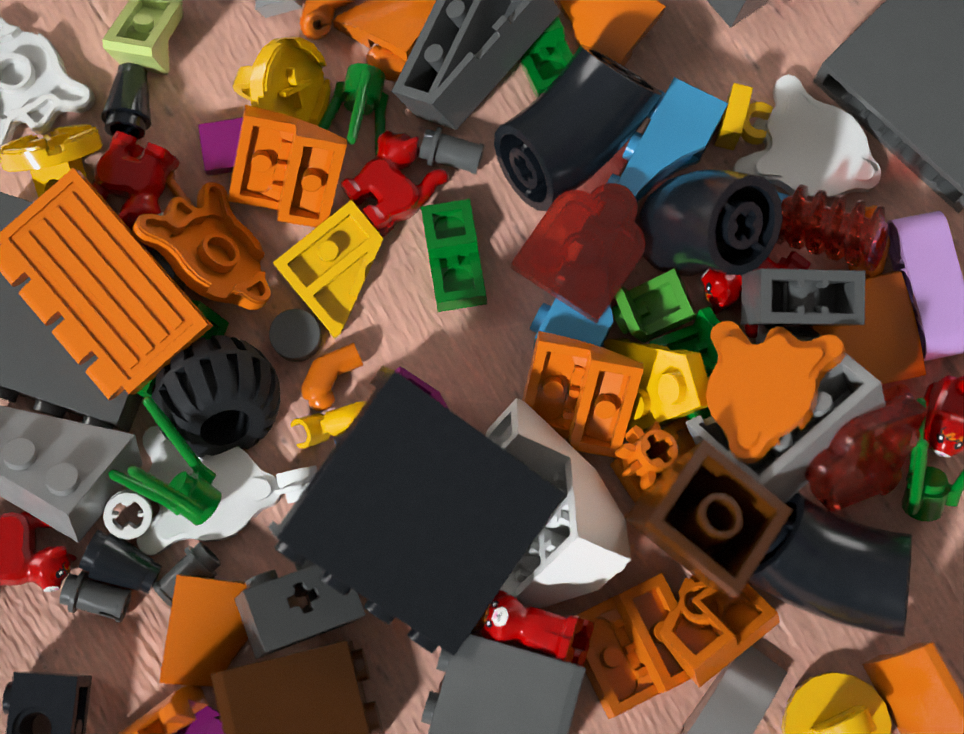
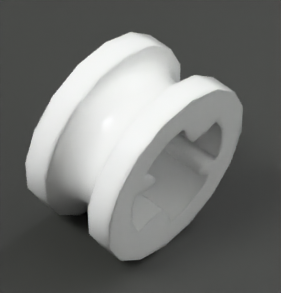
[103,489,153,539]

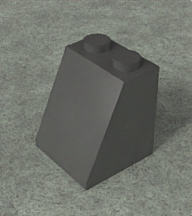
[421,634,586,734]

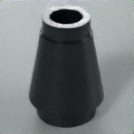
[101,63,151,140]
[79,530,163,594]

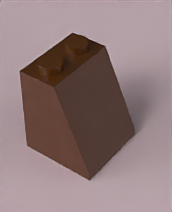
[625,439,792,598]
[211,640,383,734]

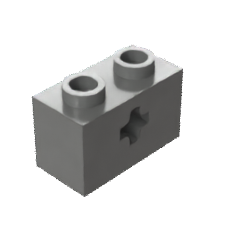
[741,269,865,326]
[234,559,366,659]

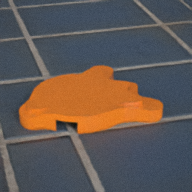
[132,182,271,310]
[706,321,845,464]

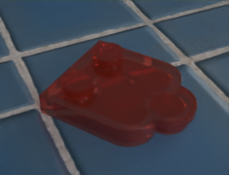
[511,183,645,324]
[805,397,928,511]

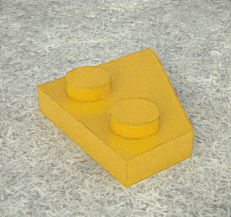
[273,199,384,339]
[604,338,709,433]

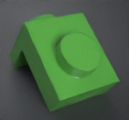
[611,269,697,343]

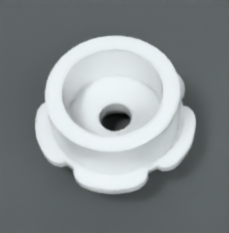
[274,465,318,504]

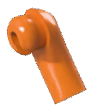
[301,342,364,411]

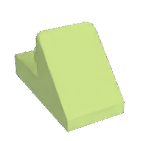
[102,0,183,74]

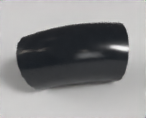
[494,44,662,211]
[635,169,782,277]
[748,492,912,637]

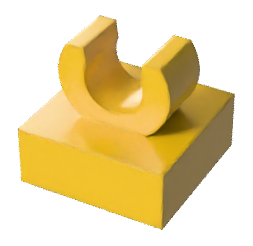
[714,83,773,150]

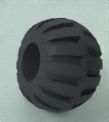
[151,335,280,458]

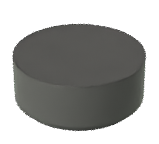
[269,309,322,362]

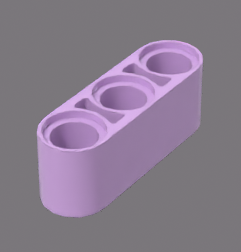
[886,211,964,361]

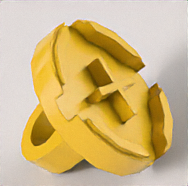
[232,37,331,126]
[0,124,103,197]
[781,672,892,734]

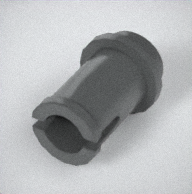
[419,127,485,175]
[152,542,221,607]
[59,572,132,623]

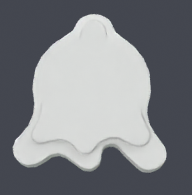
[0,17,95,148]
[733,75,881,202]
[137,425,281,556]

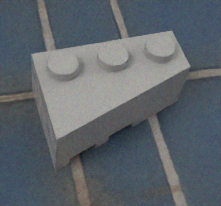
[685,353,887,503]
[0,405,143,543]

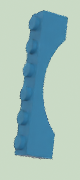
[530,77,728,348]

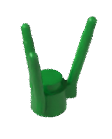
[318,63,389,157]
[108,397,222,526]
[901,398,964,522]

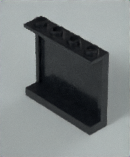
[268,365,565,656]

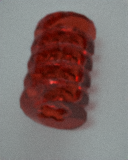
[776,184,888,272]

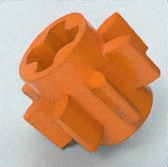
[615,422,682,491]

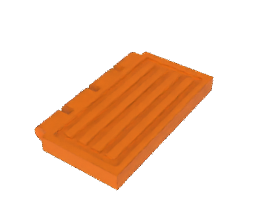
[0,168,213,400]

